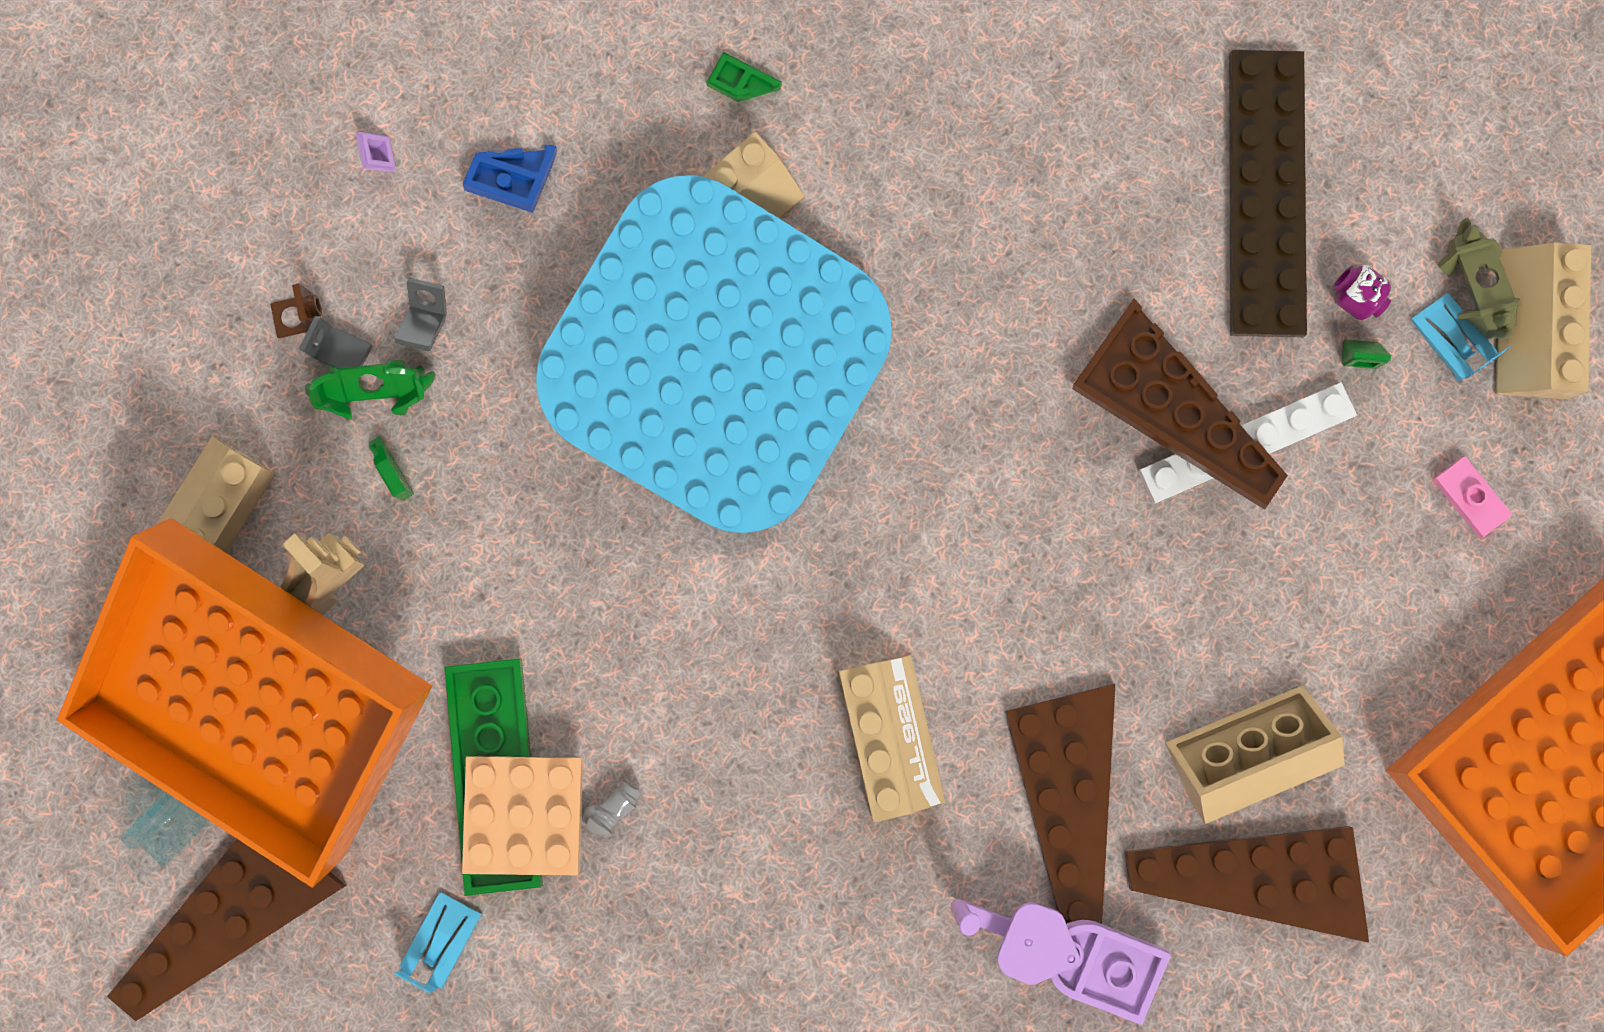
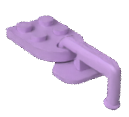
[950,899,1171,1025]

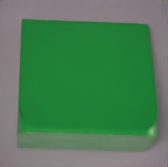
[1342,339,1391,369]

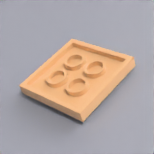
[462,756,583,875]

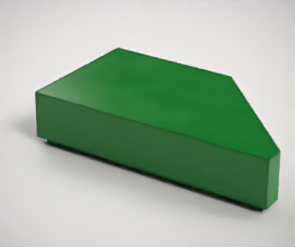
[706,52,782,102]
[368,436,414,500]

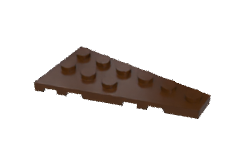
[1072,298,1288,510]

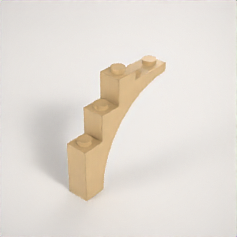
[280,533,365,615]

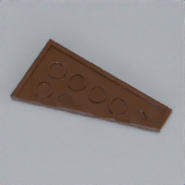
[1005,684,1116,924]
[1125,826,1369,943]
[107,839,346,1021]

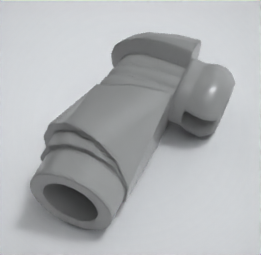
[582,780,642,836]

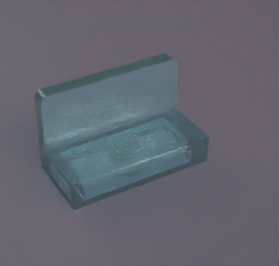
[119,792,210,866]

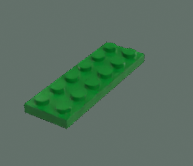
[444,658,543,896]

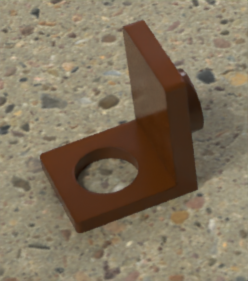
[270,283,322,338]

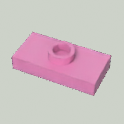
[1432,456,1513,538]

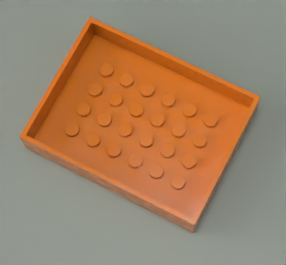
[56,518,433,888]
[1385,578,1604,957]

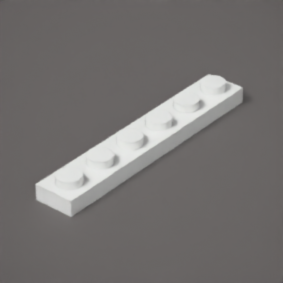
[1138,382,1357,504]

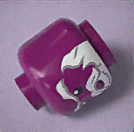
[1333,265,1391,320]

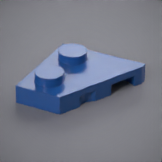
[462,145,557,213]

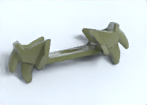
[1438,218,1521,339]

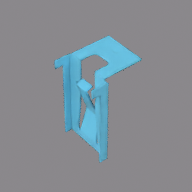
[1411,293,1511,382]
[394,892,482,993]

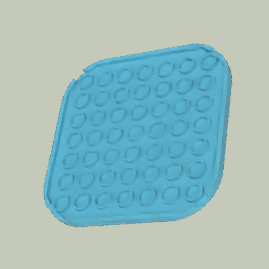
[536,175,892,533]

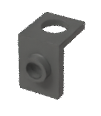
[394,278,447,351]
[299,316,372,368]

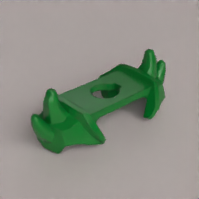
[305,360,436,421]

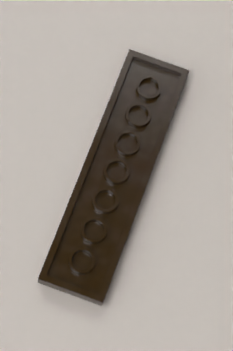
[1229,50,1307,338]

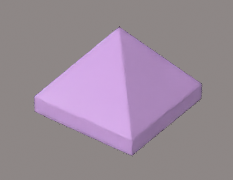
[356,132,396,172]

